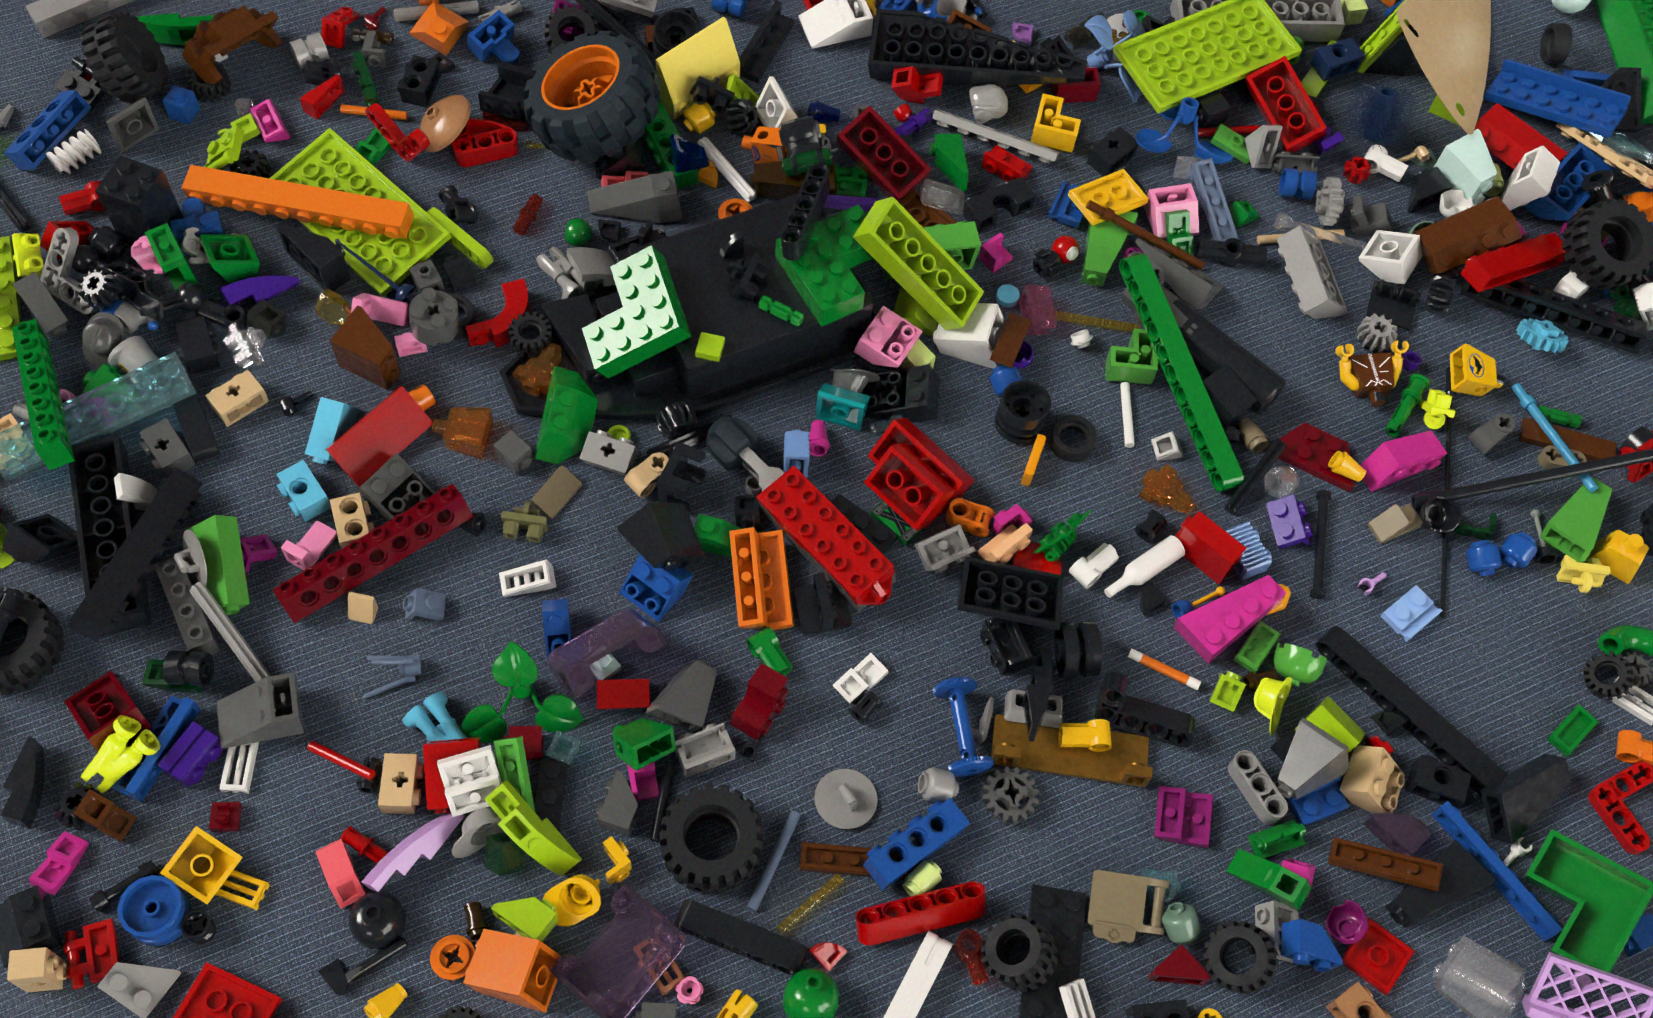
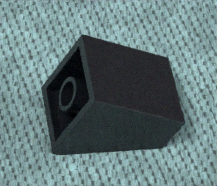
[1359,10,1418,76]
[617,502,705,570]

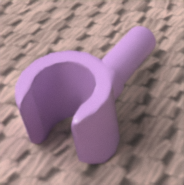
[1357,572,1387,596]
[1554,963,1592,990]

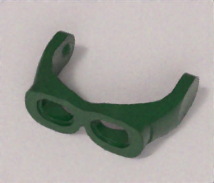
[1455,513,1497,540]

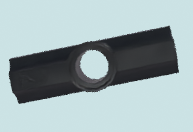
[1196,238,1267,267]

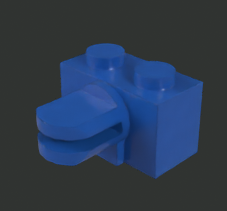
[467,10,520,65]
[170,198,226,255]

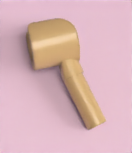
[1397,146,1430,162]

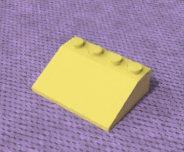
[656,17,740,119]

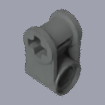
[1468,413,1516,455]

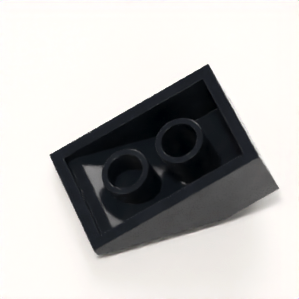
[276,222,351,295]

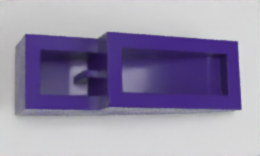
[220,276,300,306]

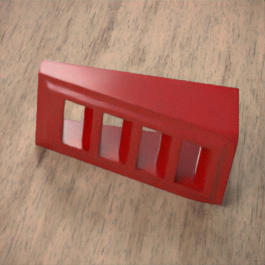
[300,75,345,119]

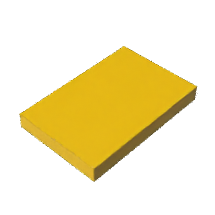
[1068,169,1149,226]

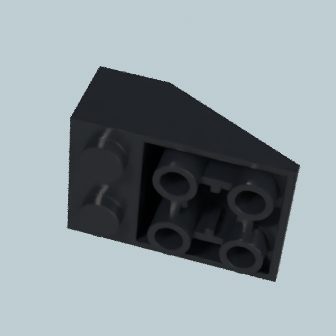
[863,364,940,423]

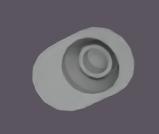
[452,807,506,858]

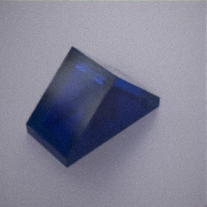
[670,133,710,174]

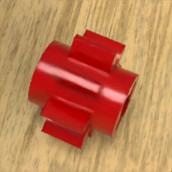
[1342,156,1371,184]

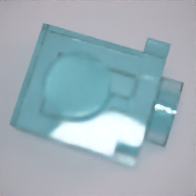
[1139,868,1181,902]

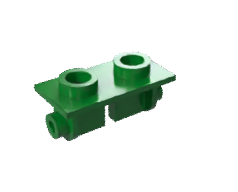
[1247,820,1306,859]

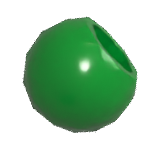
[565,218,592,247]

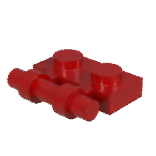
[63,918,121,989]

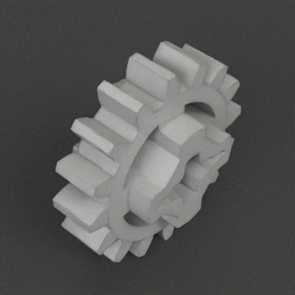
[1315,177,1345,226]

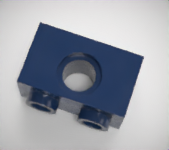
[1310,37,1365,82]

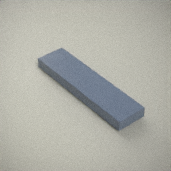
[1189,158,1239,242]

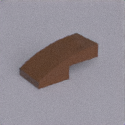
[73,789,137,842]

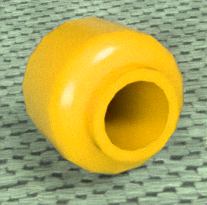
[683,102,716,134]

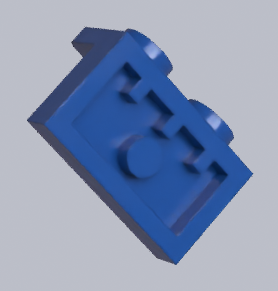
[1286,777,1349,826]

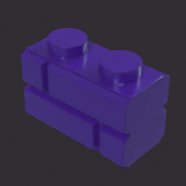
[157,722,222,788]

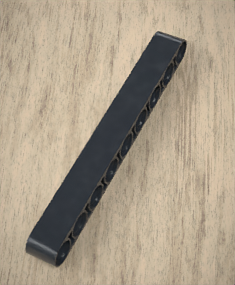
[1316,626,1507,797]

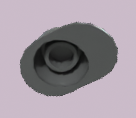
[82,312,125,367]
[830,369,880,393]

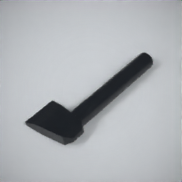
[318,938,408,995]

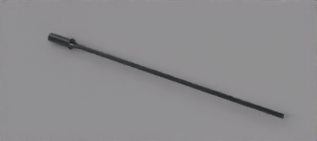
[1440,367,1456,618]

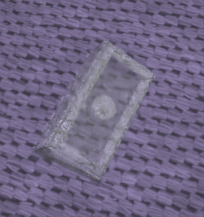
[918,179,964,215]

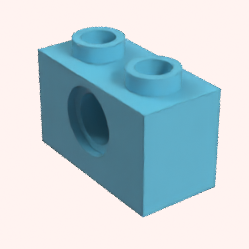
[276,460,331,522]

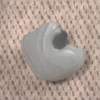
[969,84,1008,124]

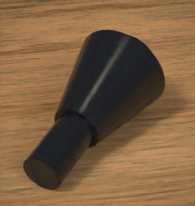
[459,512,487,536]

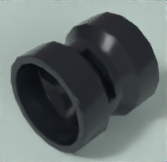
[181,910,217,944]

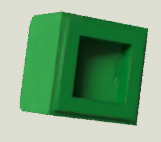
[1229,201,1260,227]

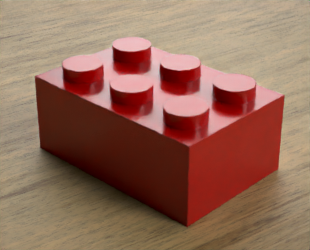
[864,443,956,530]

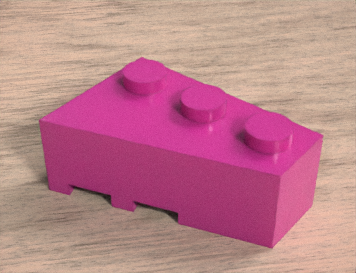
[1360,430,1447,492]

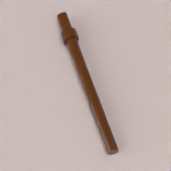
[1086,200,1205,270]

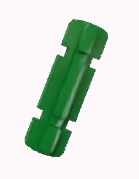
[759,295,804,326]
[1537,405,1582,428]

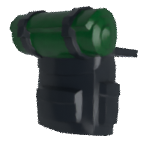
[779,116,833,177]

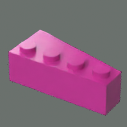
[1174,575,1286,664]

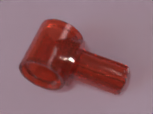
[954,929,988,986]

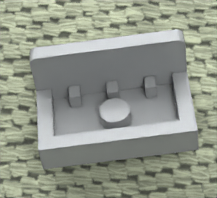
[914,524,976,573]

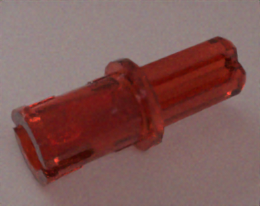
[512,193,543,236]

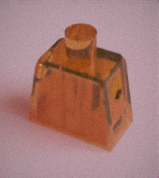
[432,407,493,460]

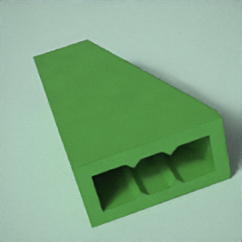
[1081,211,1138,286]
[1540,476,1613,563]
[184,515,250,615]

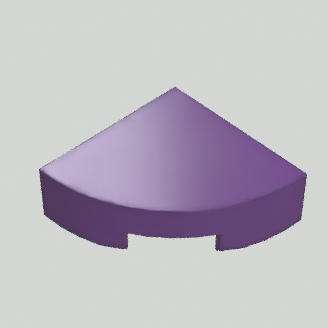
[1012,22,1034,46]

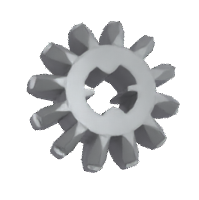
[1357,313,1398,353]

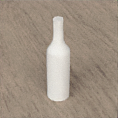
[1104,535,1185,598]

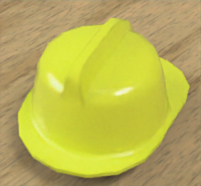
[1254,677,1292,736]

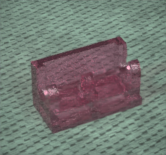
[1019,284,1057,336]

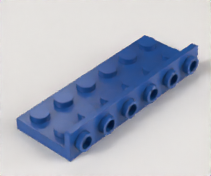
[1484,59,1631,138]

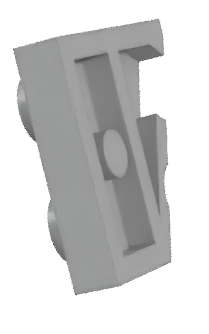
[97,962,181,1018]

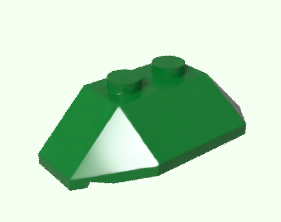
[534,366,598,465]

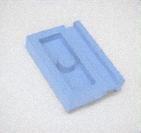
[1380,585,1443,642]

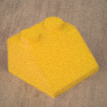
[160,826,243,905]

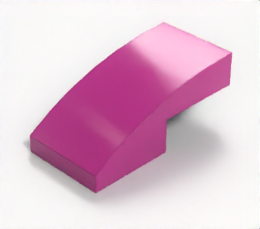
[29,831,89,896]

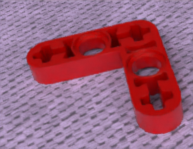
[365,103,430,162]
[1588,761,1653,855]

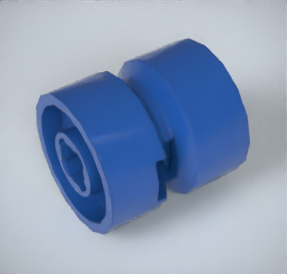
[712,0,748,18]
[1278,167,1317,200]

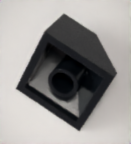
[2,514,79,563]

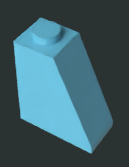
[305,397,360,465]

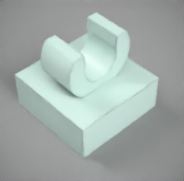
[585,647,622,680]

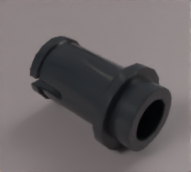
[356,757,381,793]

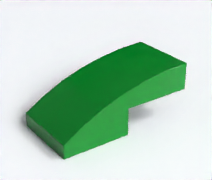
[354,127,392,165]
[1165,209,1193,259]

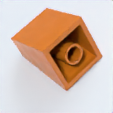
[463,929,565,1013]

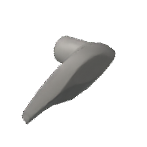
[971,697,994,744]

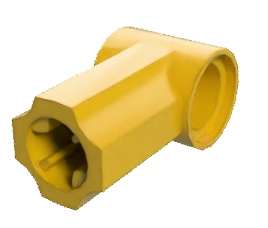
[1058,719,1112,752]

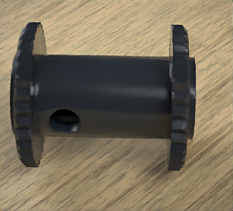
[1581,169,1624,205]

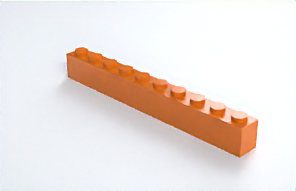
[181,165,414,239]

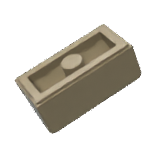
[531,465,582,520]

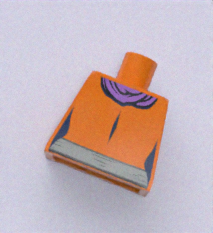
[741,126,787,164]

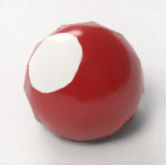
[1051,236,1080,264]

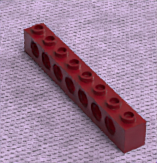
[273,483,473,624]

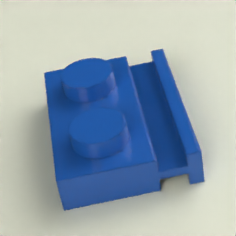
[1048,180,1084,228]

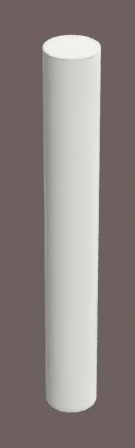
[1120,382,1134,448]

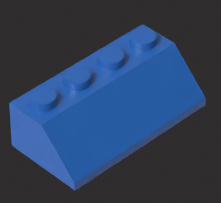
[1524,142,1615,221]

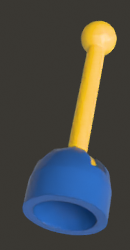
[1172,586,1226,619]

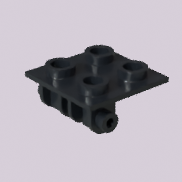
[1366,279,1421,330]

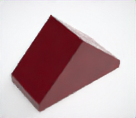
[1148,944,1210,986]

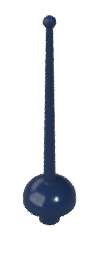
[335,239,415,303]

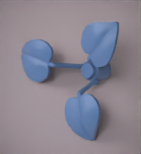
[1084,10,1146,103]

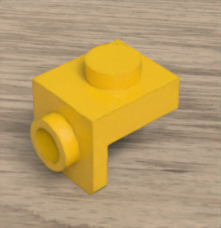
[603,836,632,885]

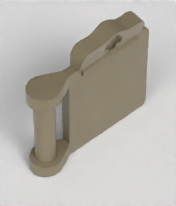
[1087,870,1170,944]

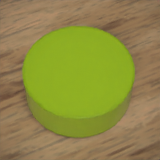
[607,425,631,440]

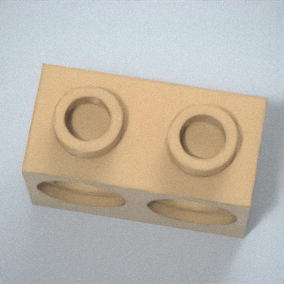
[330,492,375,548]

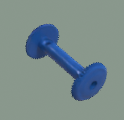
[933,677,994,777]

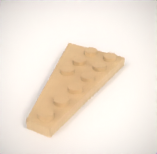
[1556,122,1653,189]

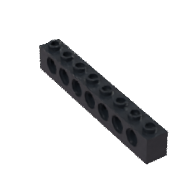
[1460,277,1648,354]

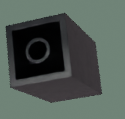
[95,155,184,246]

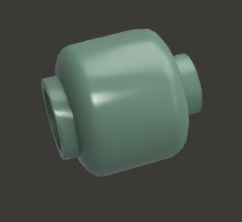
[1162,902,1202,945]

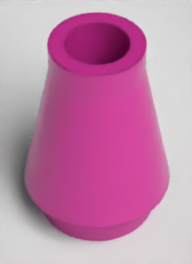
[809,420,830,457]

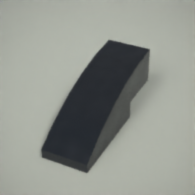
[0,737,45,829]

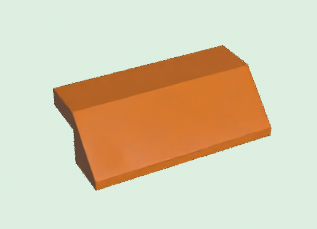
[729,527,794,630]

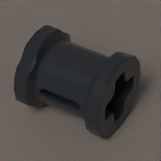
[1135,510,1167,542]
[848,690,883,725]

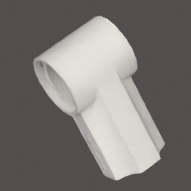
[1364,145,1409,182]
[1069,543,1119,589]

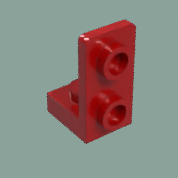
[321,7,360,49]

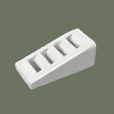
[499,559,556,597]

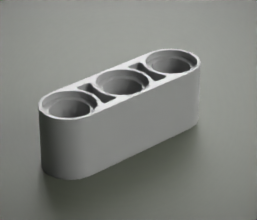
[1228,750,1288,825]

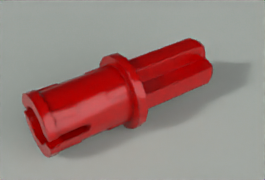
[340,825,389,864]

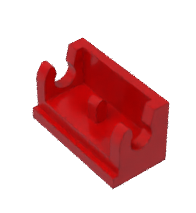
[597,679,650,710]

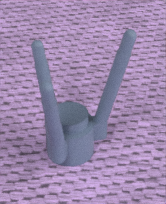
[363,655,422,699]

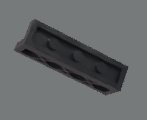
[739,0,794,83]

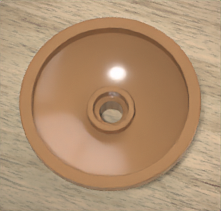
[419,95,471,153]

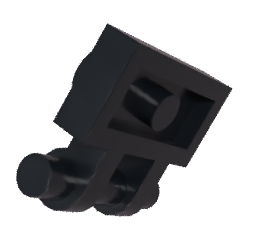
[54,57,105,111]

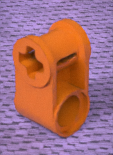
[945,498,995,537]

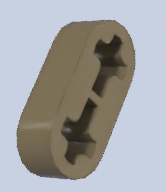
[1538,445,1587,469]

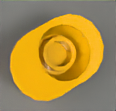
[542,874,601,927]

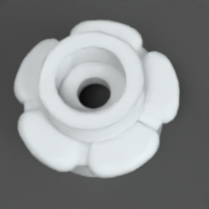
[1071,329,1093,349]

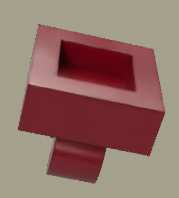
[209,802,242,832]

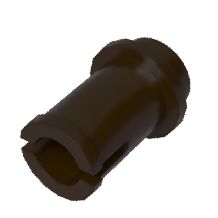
[1243,670,1278,692]
[463,901,489,940]

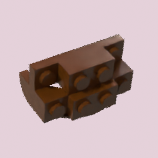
[181,6,284,84]

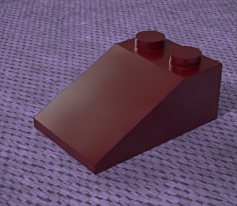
[64,670,153,752]

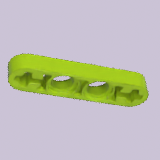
[427,207,494,269]

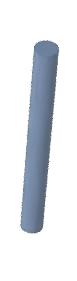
[747,811,801,912]

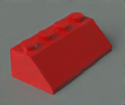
[1474,103,1568,171]
[867,418,975,519]

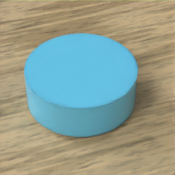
[996,284,1020,308]

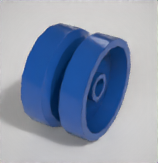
[117,875,192,946]

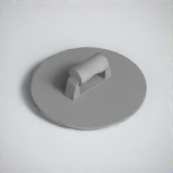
[174,529,207,586]
[814,769,878,829]

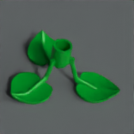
[461,641,584,743]

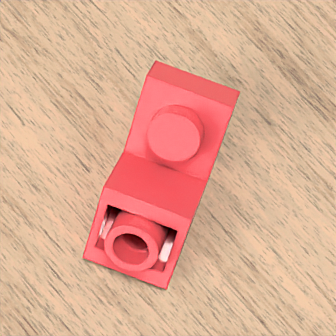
[316,838,366,909]

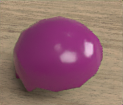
[1326,900,1368,944]

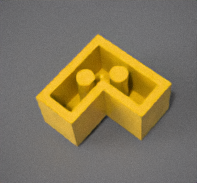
[1031,93,1081,153]

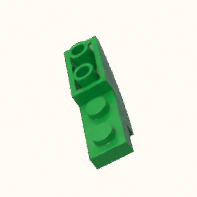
[136,13,215,45]

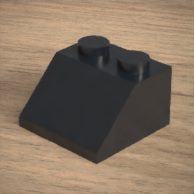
[0,885,63,968]

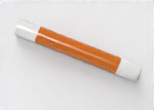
[1128,648,1201,690]

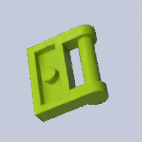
[203,126,244,170]

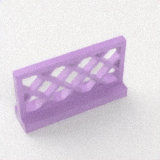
[1521,952,1653,1018]

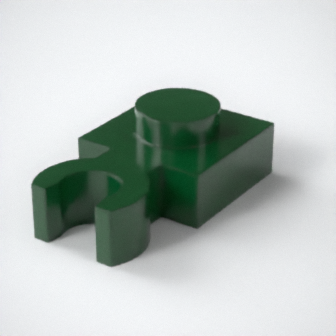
[1610,284,1642,320]

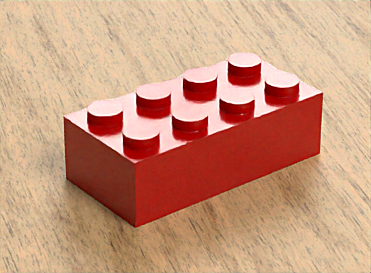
[1246,56,1327,154]

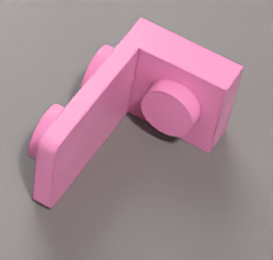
[351,293,408,326]
[394,332,428,357]
[281,521,337,570]

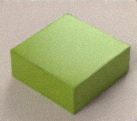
[695,332,725,362]

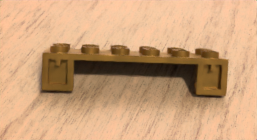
[991,714,1153,787]

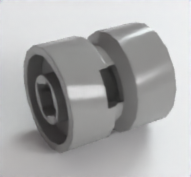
[289,32,330,70]

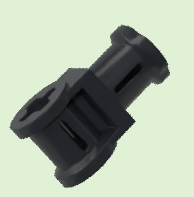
[438,185,478,225]

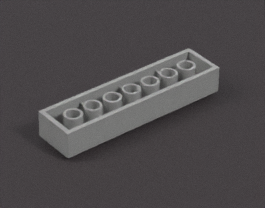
[1170,0,1345,42]

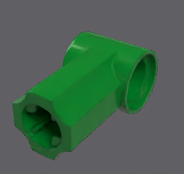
[746,626,793,676]

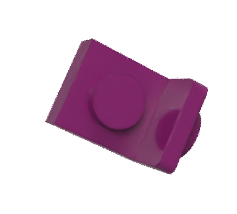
[240,534,278,573]

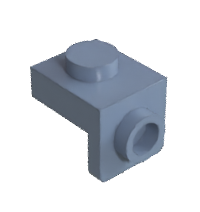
[403,588,446,621]

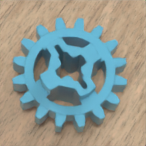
[1516,318,1569,353]

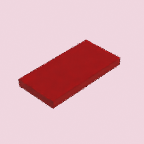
[325,386,434,487]

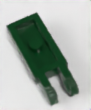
[351,51,380,107]

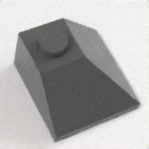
[106,98,160,153]

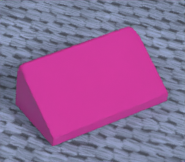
[250,99,291,143]

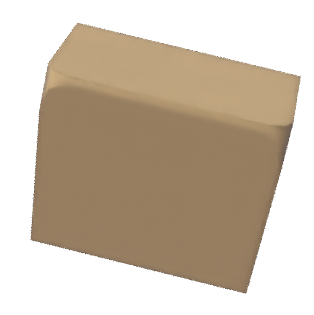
[348,592,378,624]

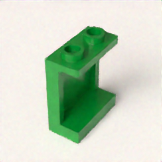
[145,223,199,292]

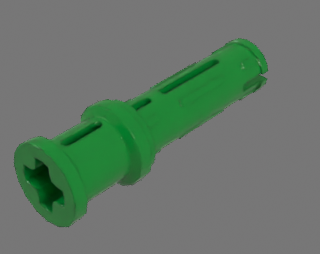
[1384,374,1430,438]

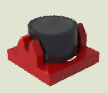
[1620,426,1653,483]

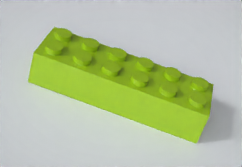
[853,197,984,330]

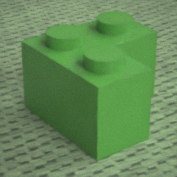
[1105,328,1158,385]

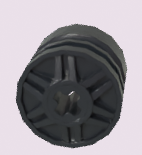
[652,9,699,59]
[994,380,1052,444]

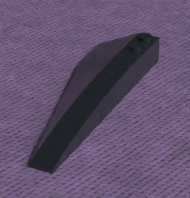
[868,9,1087,85]

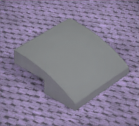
[567,247,616,286]

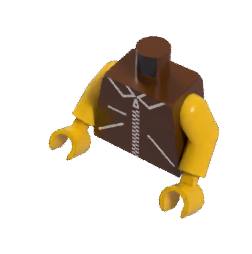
[1335,340,1409,407]

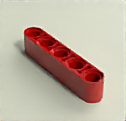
[855,881,987,946]

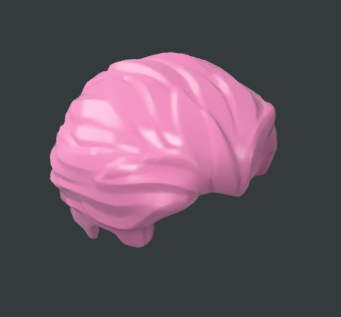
[131,236,171,274]

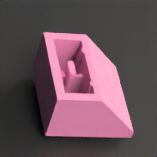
[1143,183,1199,240]
[854,305,923,368]

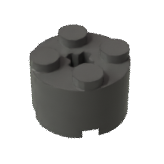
[409,288,459,346]

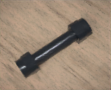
[89,860,160,912]

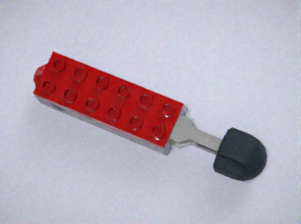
[706,417,896,612]

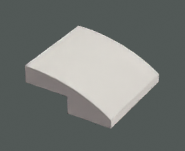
[437,745,502,817]

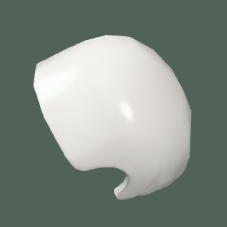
[1439,189,1474,218]

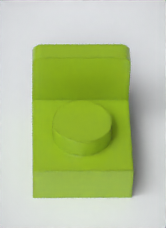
[1209,671,1246,712]

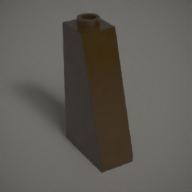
[750,156,837,199]

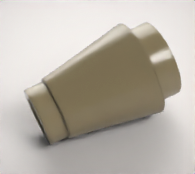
[1238,418,1269,453]

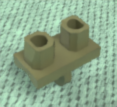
[501,501,549,543]

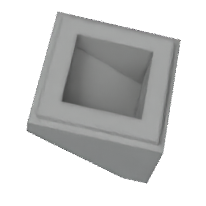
[1151,431,1184,461]

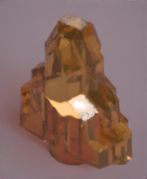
[512,343,562,397]
[1138,464,1196,514]

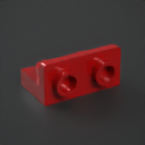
[981,145,1033,182]

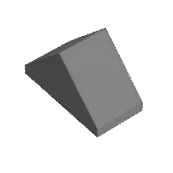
[1244,125,1283,168]

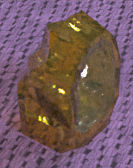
[315,289,351,325]

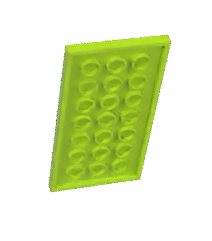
[1113,0,1302,114]
[269,128,452,297]

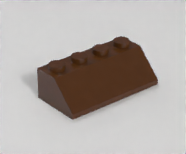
[1414,196,1522,274]

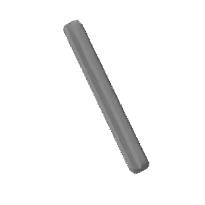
[190,582,271,682]

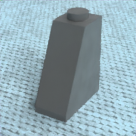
[13,272,70,338]
[646,660,718,732]

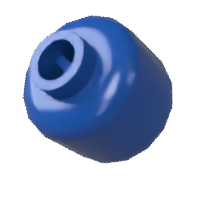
[989,365,1023,397]
[1499,532,1537,569]
[1466,540,1502,577]

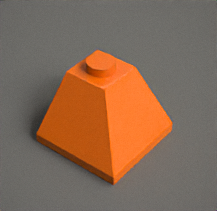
[409,1,470,56]

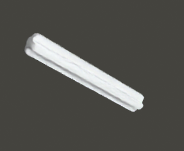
[698,137,757,202]

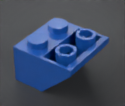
[619,554,694,621]

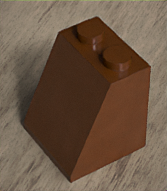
[330,305,400,390]

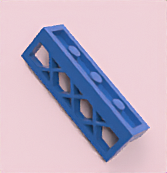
[111,695,201,803]

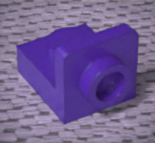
[1312,126,1344,156]

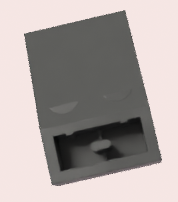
[356,453,435,521]
[217,672,304,749]

